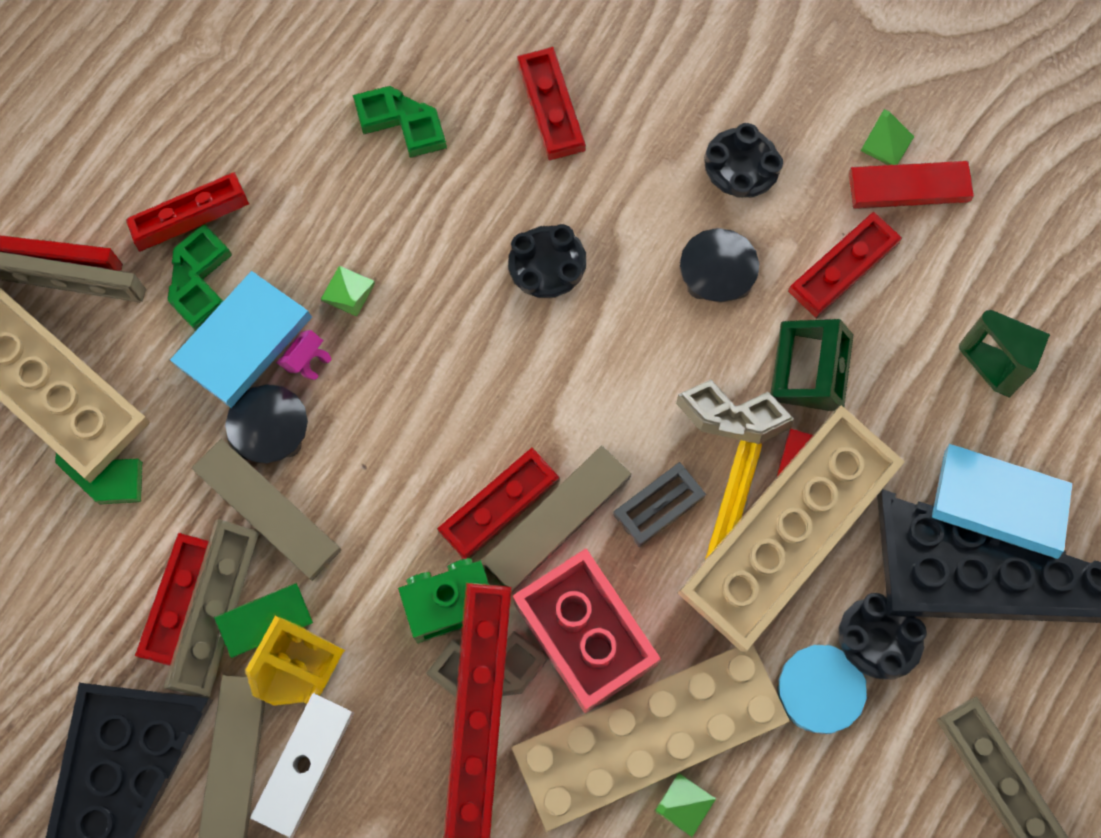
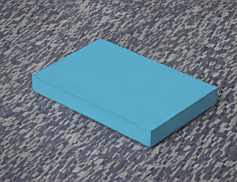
[170,271,312,408]
[932,444,1072,559]

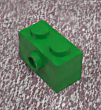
[398,558,489,644]

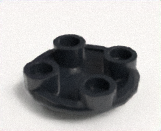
[704,123,783,198]
[508,224,586,298]
[680,228,760,303]
[225,384,308,464]
[838,593,927,680]

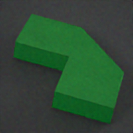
[353,86,447,158]
[167,224,232,332]
[55,453,143,504]

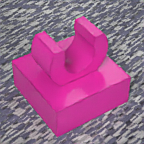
[276,330,332,380]

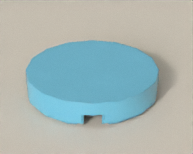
[778,645,867,734]

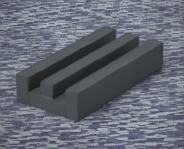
[613,462,706,547]

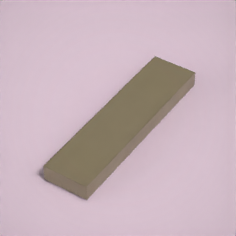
[0,252,146,303]
[192,438,341,581]
[482,445,631,593]
[163,519,259,698]
[198,675,265,838]
[937,696,1068,838]

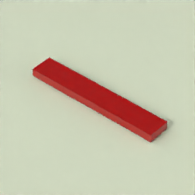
[443,583,512,838]

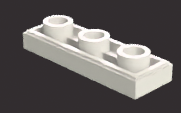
[250,693,354,838]

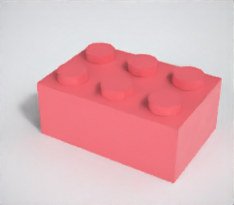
[512,548,661,714]

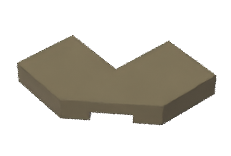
[676,380,794,444]
[426,631,548,697]

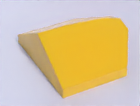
[245,616,345,706]

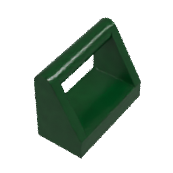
[959,310,1050,398]
[770,319,854,411]

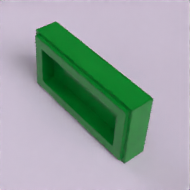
[214,582,313,658]

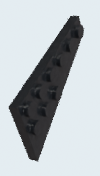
[877,489,1101,623]
[46,682,213,838]

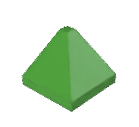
[861,109,914,165]
[321,266,375,317]
[654,773,716,837]

